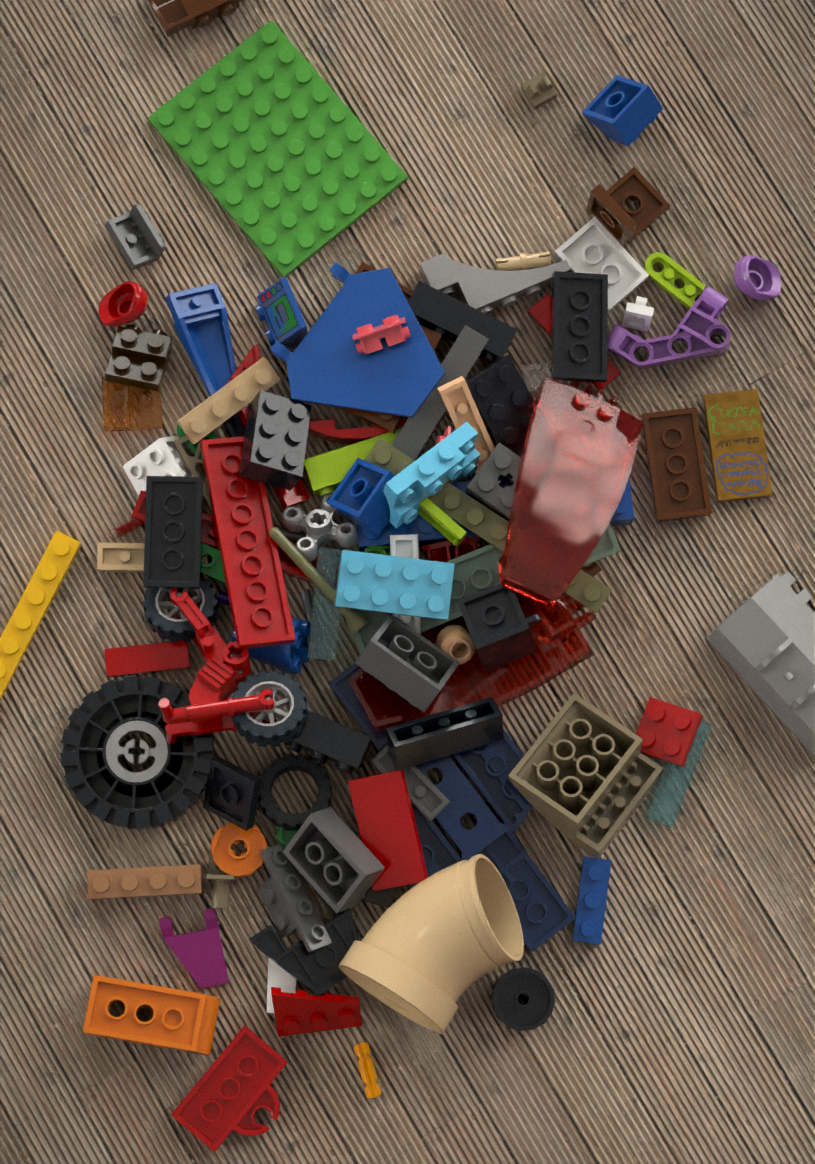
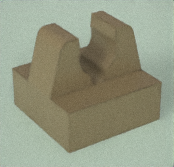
[521,72,558,110]

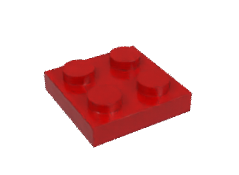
[636,697,703,768]

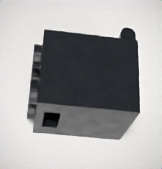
[457,580,541,672]

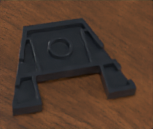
[249,895,359,996]

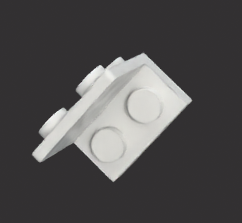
[123,436,201,496]

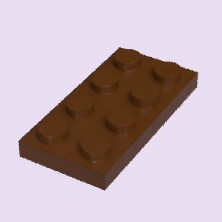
[641,407,712,522]

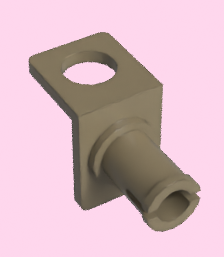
[206,849,238,909]

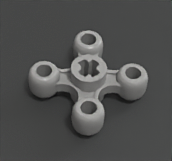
[281,493,358,562]

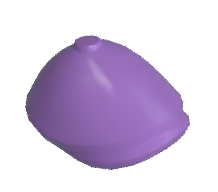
[734,255,781,300]

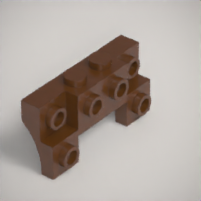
[148,0,243,37]

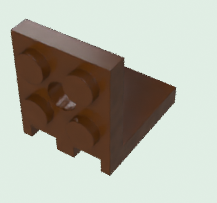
[586,167,671,248]

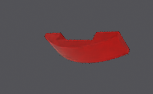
[308,417,409,444]

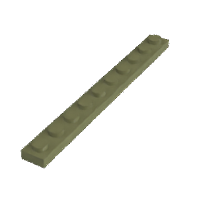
[364,438,612,614]

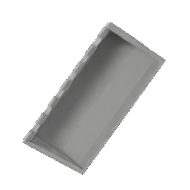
[705,572,815,758]

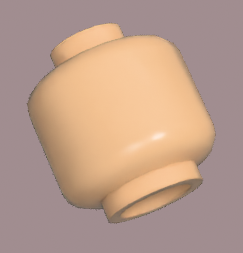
[436,625,475,665]

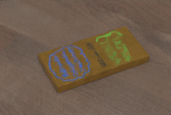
[703,389,773,503]

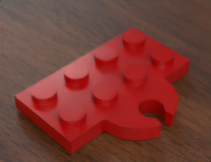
[171,1025,288,1152]

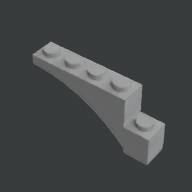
[420,253,571,315]

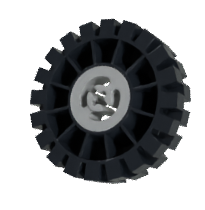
[60,676,216,830]

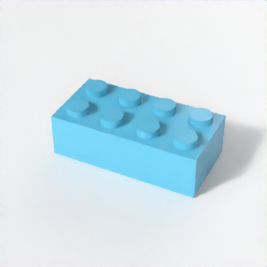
[334,550,455,620]

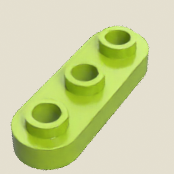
[644,252,706,309]

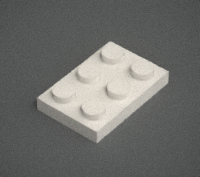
[554,217,649,313]

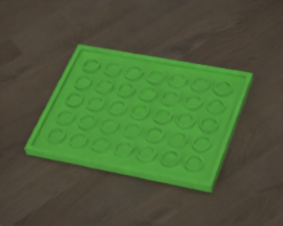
[148,20,408,278]

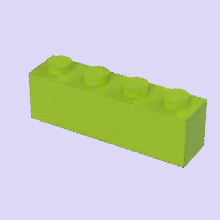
[304,428,418,497]

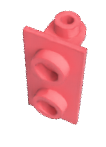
[352,315,411,355]

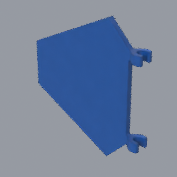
[270,262,445,418]

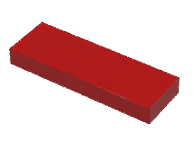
[104,640,190,678]

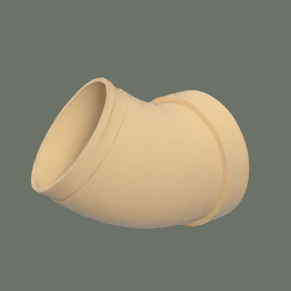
[339,854,524,1034]

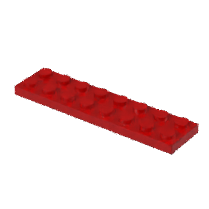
[200,436,295,650]

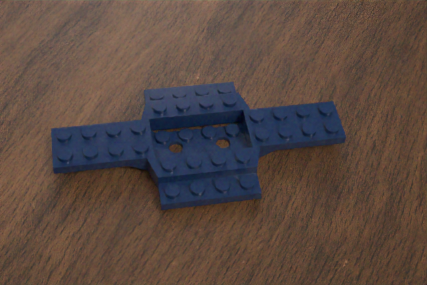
[328,663,576,952]

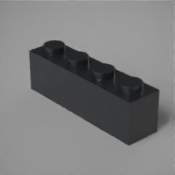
[408,281,517,364]
[386,697,504,771]

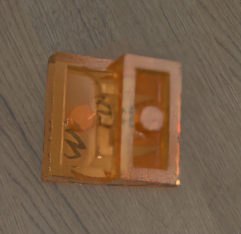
[101,377,163,431]

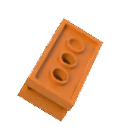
[83,975,221,1055]

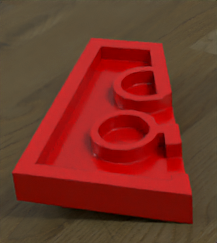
[271,987,363,1037]

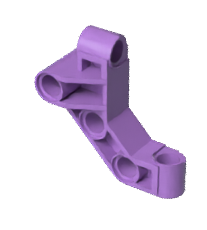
[608,285,730,369]

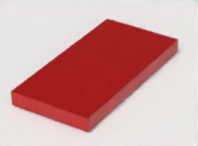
[348,769,428,891]

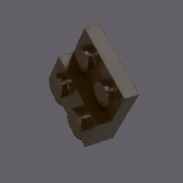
[105,324,172,392]

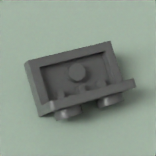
[105,203,166,270]

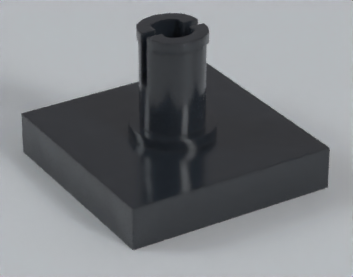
[203,756,262,831]

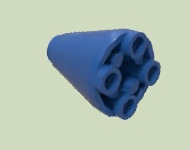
[232,619,311,675]

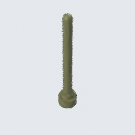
[269,527,370,635]

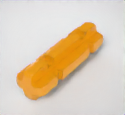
[354,1042,381,1099]

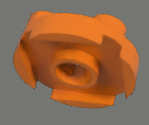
[211,823,267,878]

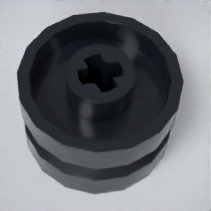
[491,967,555,1031]

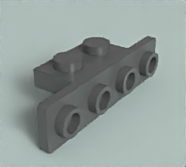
[257,843,332,952]

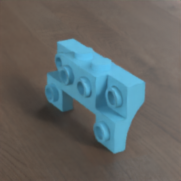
[383,422,481,528]

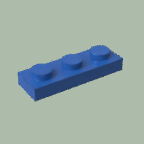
[572,857,612,945]

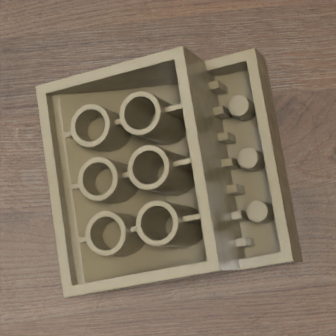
[508,693,663,860]

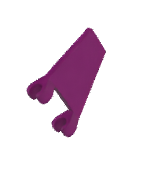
[159,908,229,988]

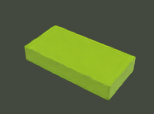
[417,498,467,547]

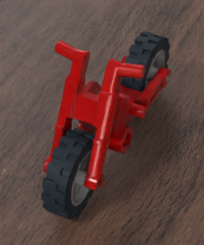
[143,574,308,747]

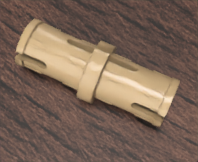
[495,251,551,271]

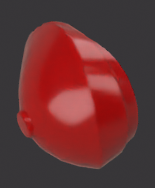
[99,281,148,327]

